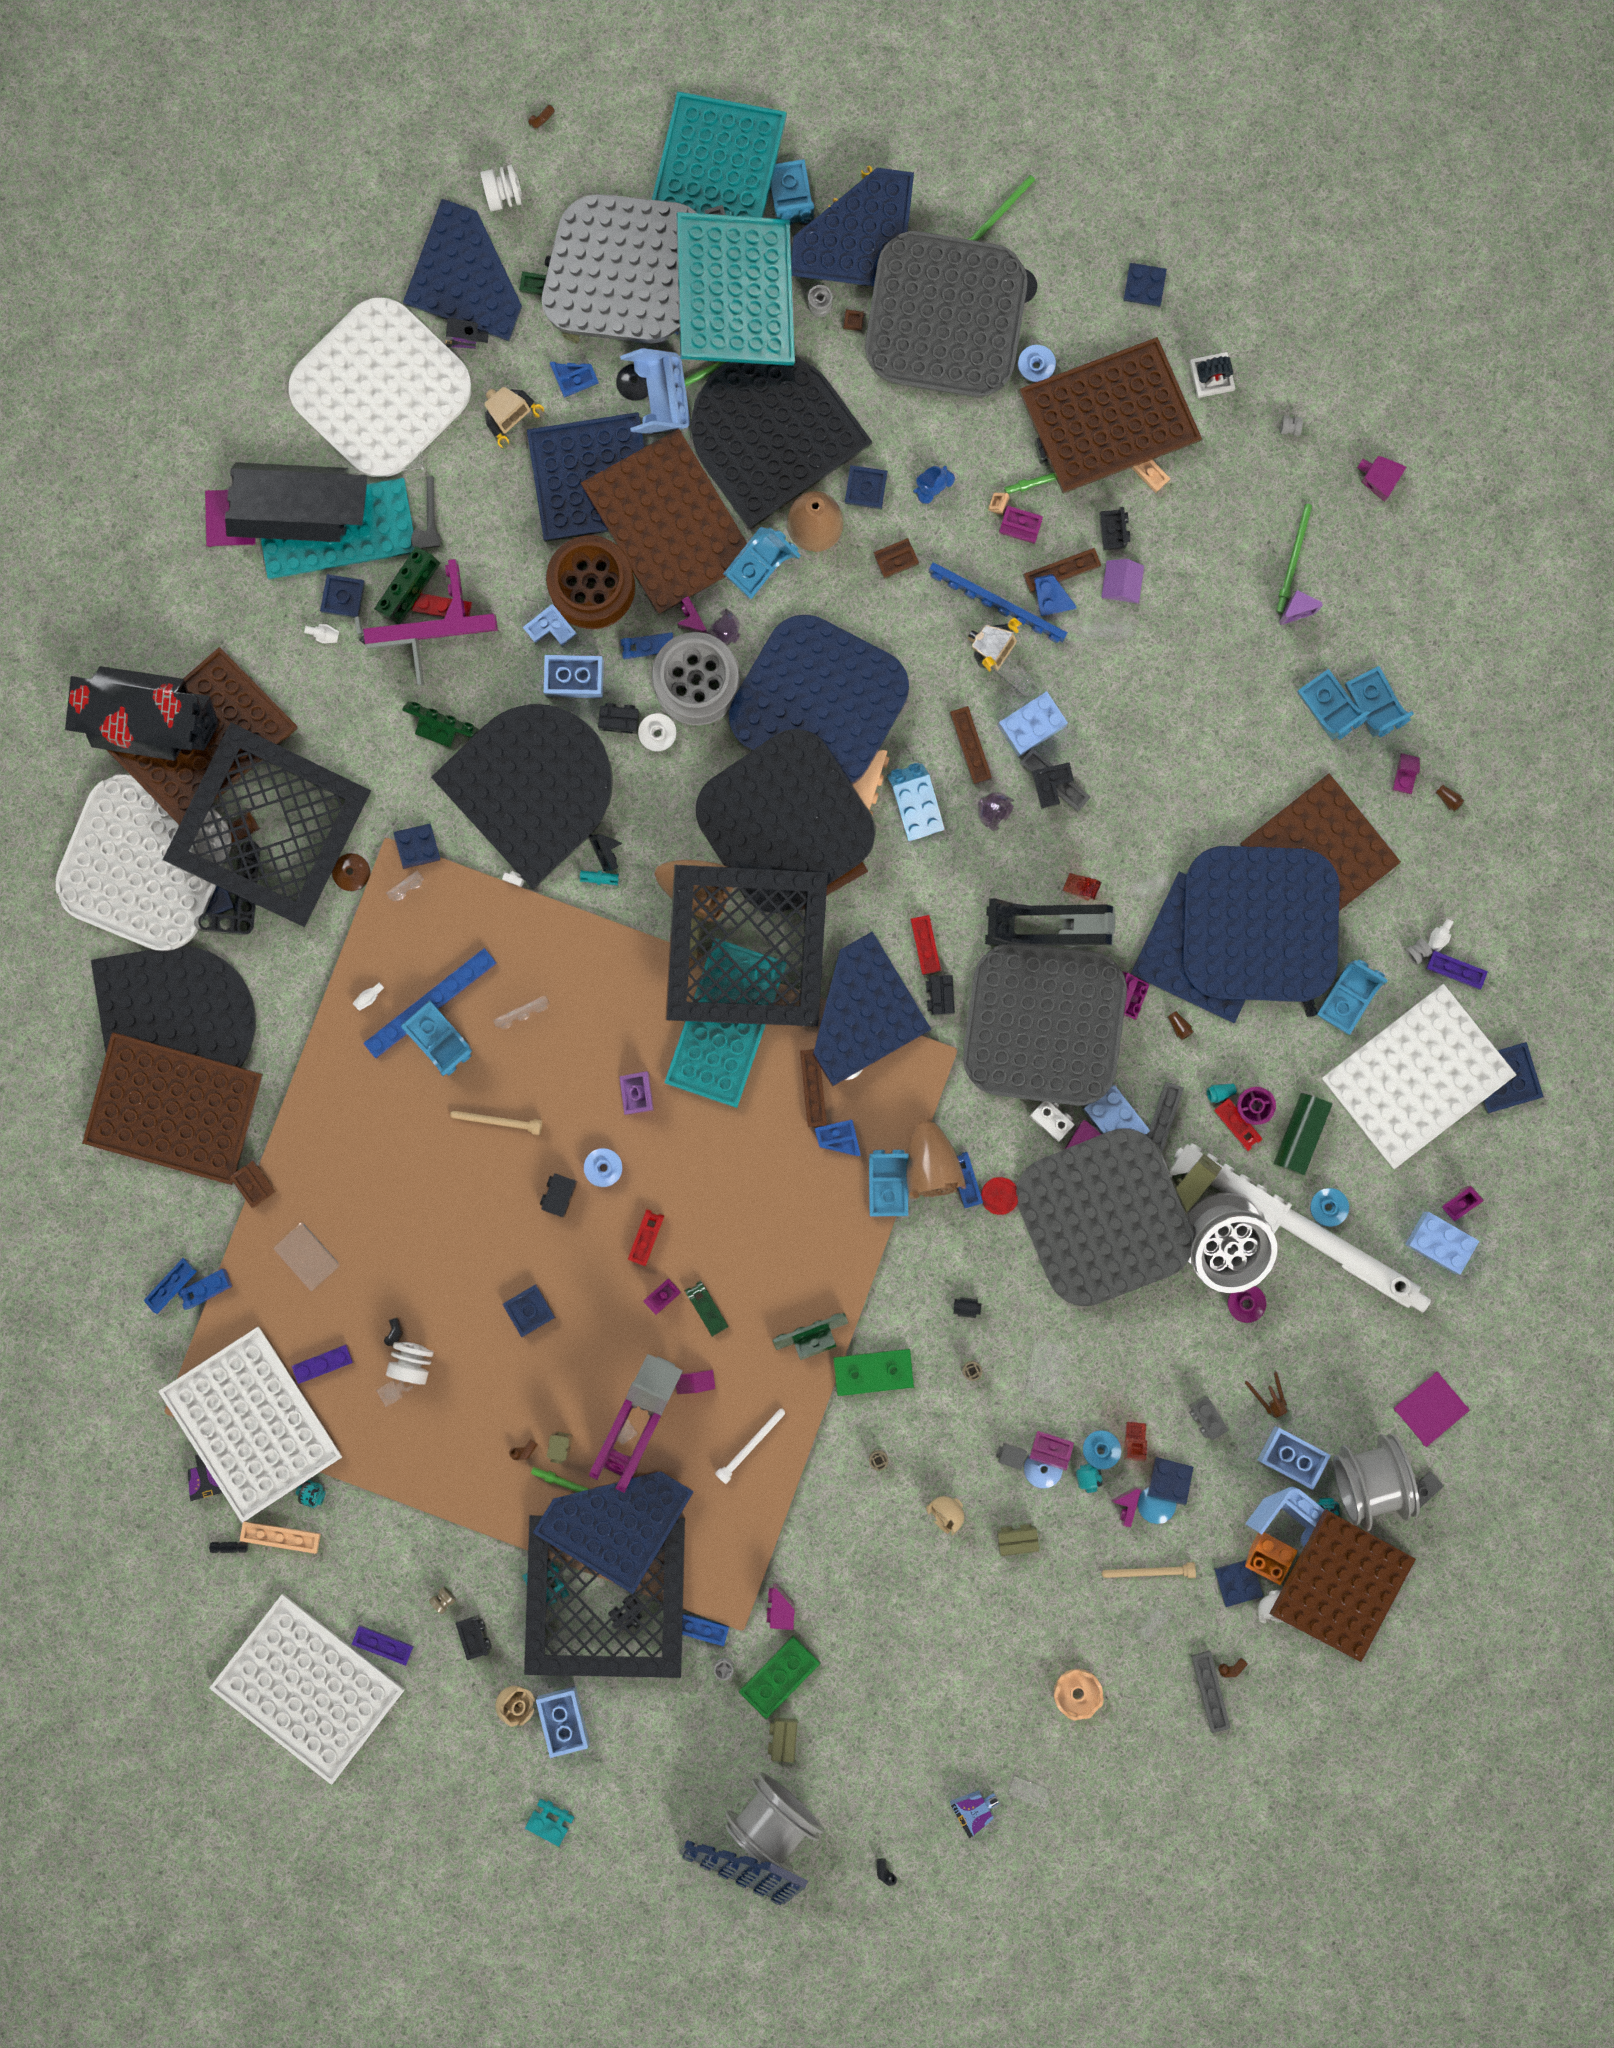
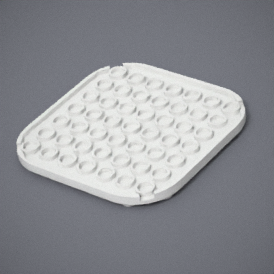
[289,298,471,477]
[56,775,231,951]

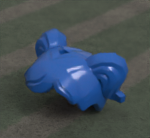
[913,466,955,504]

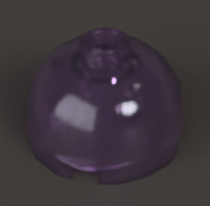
[707,608,741,646]
[978,792,1014,831]

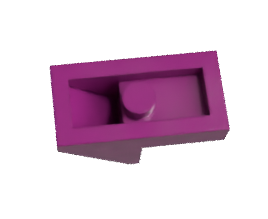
[677,596,707,633]
[1392,753,1420,794]
[1442,1185,1484,1222]
[643,1278,681,1315]
[1111,1487,1141,1528]

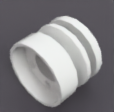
[480,165,522,212]
[386,1342,434,1385]

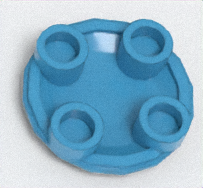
[1137,1487,1176,1524]

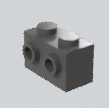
[1189,1396,1229,1441]

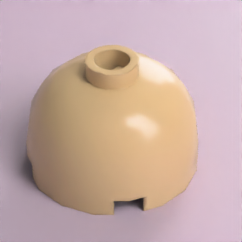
[926,1496,965,1535]
[495,1685,535,1727]

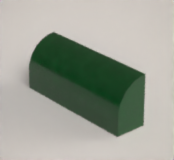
[1273,1093,1333,1175]

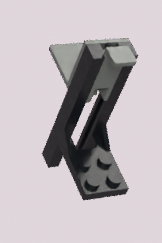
[985,898,1116,950]

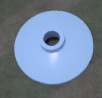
[1018,345,1056,382]
[584,1148,622,1187]
[1024,1455,1063,1488]

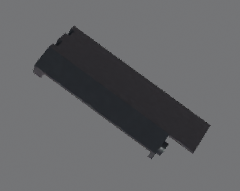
[225,462,368,542]

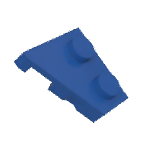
[550,362,599,398]
[1034,574,1077,616]
[815,1120,861,1156]

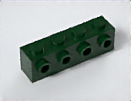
[374,546,441,625]

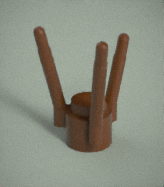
[1245,1372,1288,1418]

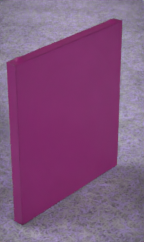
[205,490,256,547]
[1393,1372,1470,1447]

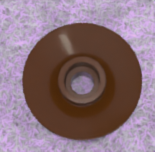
[332,853,370,891]

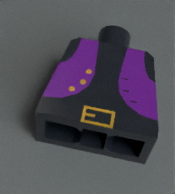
[445,318,489,349]
[188,1455,223,1502]

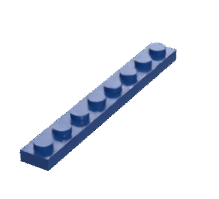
[928,562,1068,643]
[363,948,497,1058]

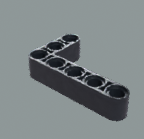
[194,841,260,935]

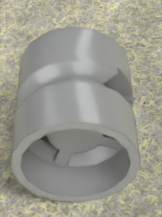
[808,285,832,317]

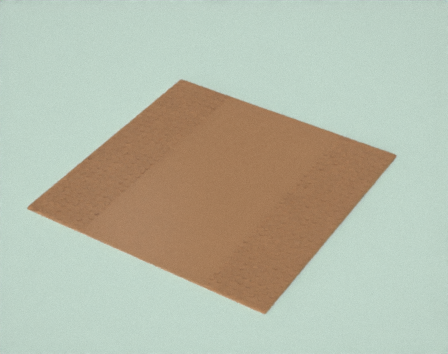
[165,838,957,1631]

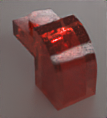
[1123,1422,1147,1462]

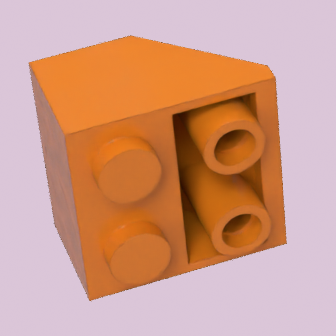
[1245,1532,1298,1585]

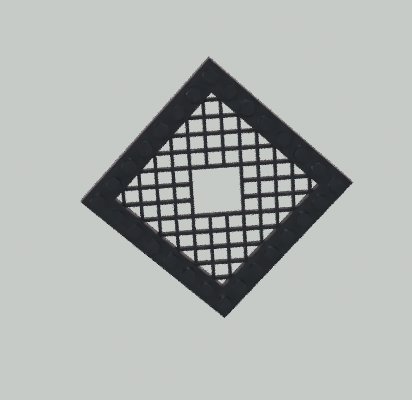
[162,722,371,928]
[665,864,828,1027]
[524,1515,685,1678]

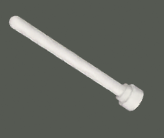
[715,1409,785,1484]

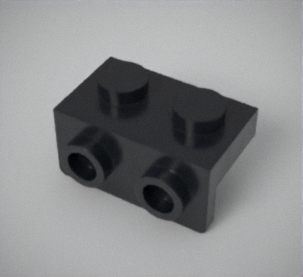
[1099,507,1130,550]
[455,1615,492,1661]

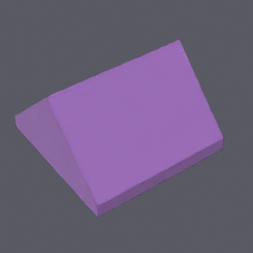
[1101,559,1144,603]
[1279,590,1323,625]
[619,1071,654,1115]

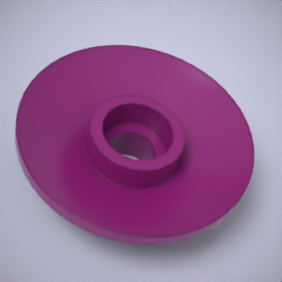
[1228,1286,1267,1323]

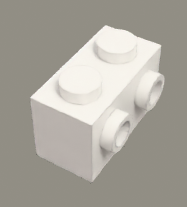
[1029,1102,1075,1142]

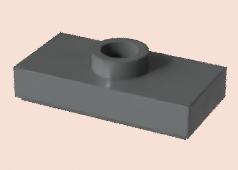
[1416,1471,1444,1508]

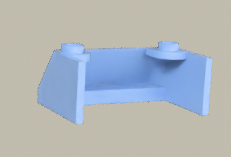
[620,348,690,434]
[1245,1487,1324,1547]

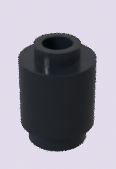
[953,1297,982,1318]

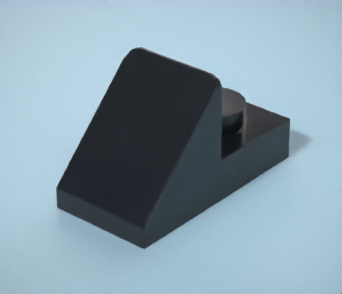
[589,834,622,871]

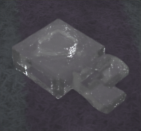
[603,1418,638,1445]

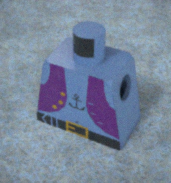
[950,1790,1000,1838]

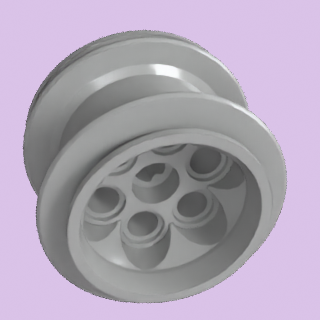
[652,632,740,725]
[1187,1193,1277,1293]
[1333,1433,1420,1531]
[725,1772,825,1873]

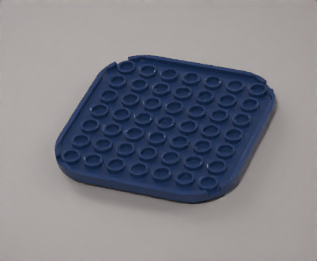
[729,615,909,784]
[1183,846,1340,1002]

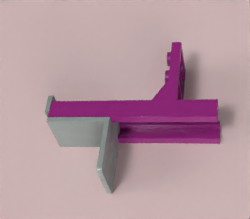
[355,559,498,686]
[589,1354,683,1493]

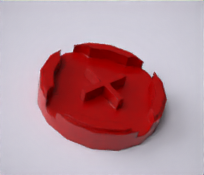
[981,1177,1018,1215]

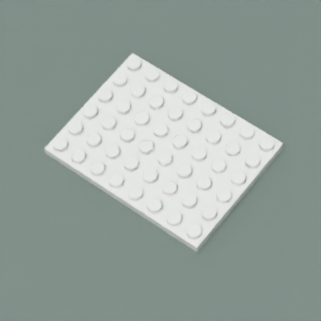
[1321,984,1516,1169]
[158,1326,343,1523]
[210,1593,405,1785]

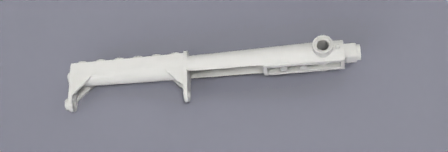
[1169,1143,1431,1313]

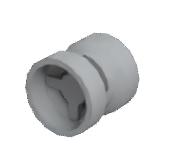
[1280,415,1303,436]
[1405,938,1433,965]
[714,1658,734,1680]

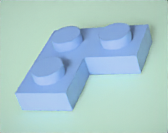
[523,604,577,646]

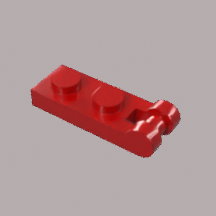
[1213,1098,1263,1152]
[627,1209,665,1266]

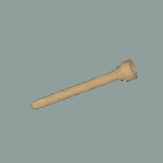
[450,1111,542,1135]
[1101,1562,1196,1578]

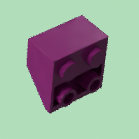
[1122,971,1149,1020]
[766,1583,795,1630]

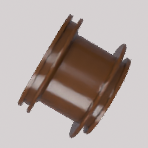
[546,535,635,629]

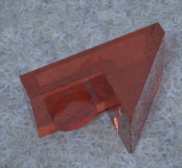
[1063,873,1102,901]

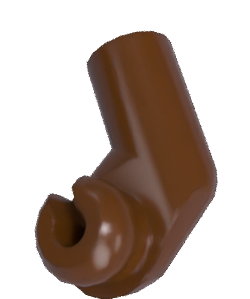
[528,105,555,128]
[509,1439,538,1460]
[1218,1658,1248,1678]

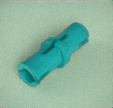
[580,870,619,886]

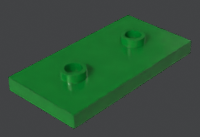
[833,1348,914,1396]
[738,1635,821,1719]

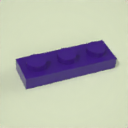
[1426,951,1488,990]
[291,1344,354,1384]
[351,1625,414,1666]

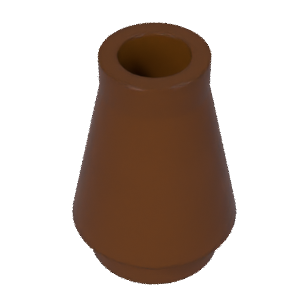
[1436,785,1465,812]
[1167,1011,1194,1041]

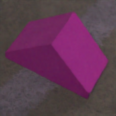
[676,1370,716,1394]

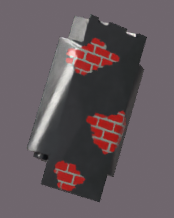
[65,666,219,761]

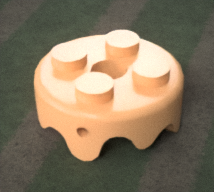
[1053,1669,1104,1721]

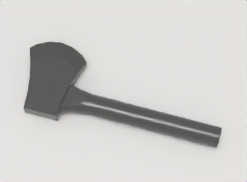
[411,476,440,549]

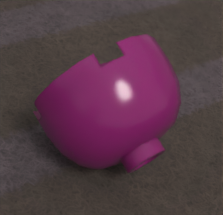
[1237,1086,1276,1125]

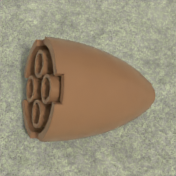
[787,491,843,552]
[654,860,733,922]
[906,1119,966,1199]

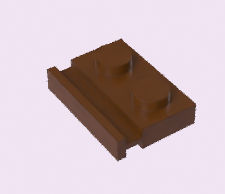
[873,538,919,579]
[230,1160,276,1208]

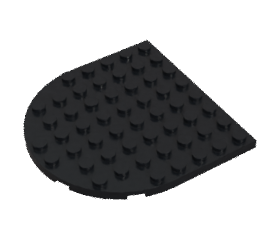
[691,356,872,530]
[431,704,613,889]
[91,946,256,1067]

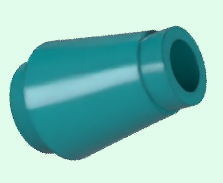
[1206,1083,1237,1103]

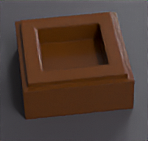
[843,309,864,332]

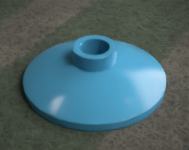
[1310,1188,1349,1227]
[1083,1431,1121,1469]

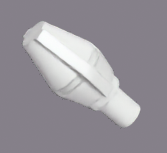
[304,624,339,643]
[1428,918,1454,952]
[353,983,384,1011]

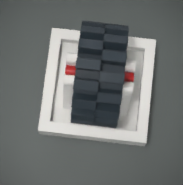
[1189,352,1235,398]

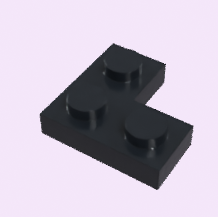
[1032,762,1074,809]

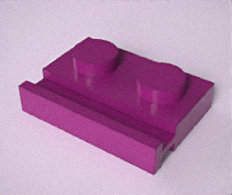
[999,505,1043,544]
[1029,1431,1074,1471]

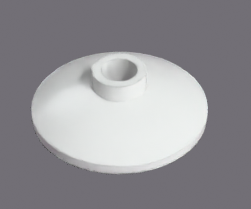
[638,713,676,752]

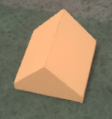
[988,493,1010,516]

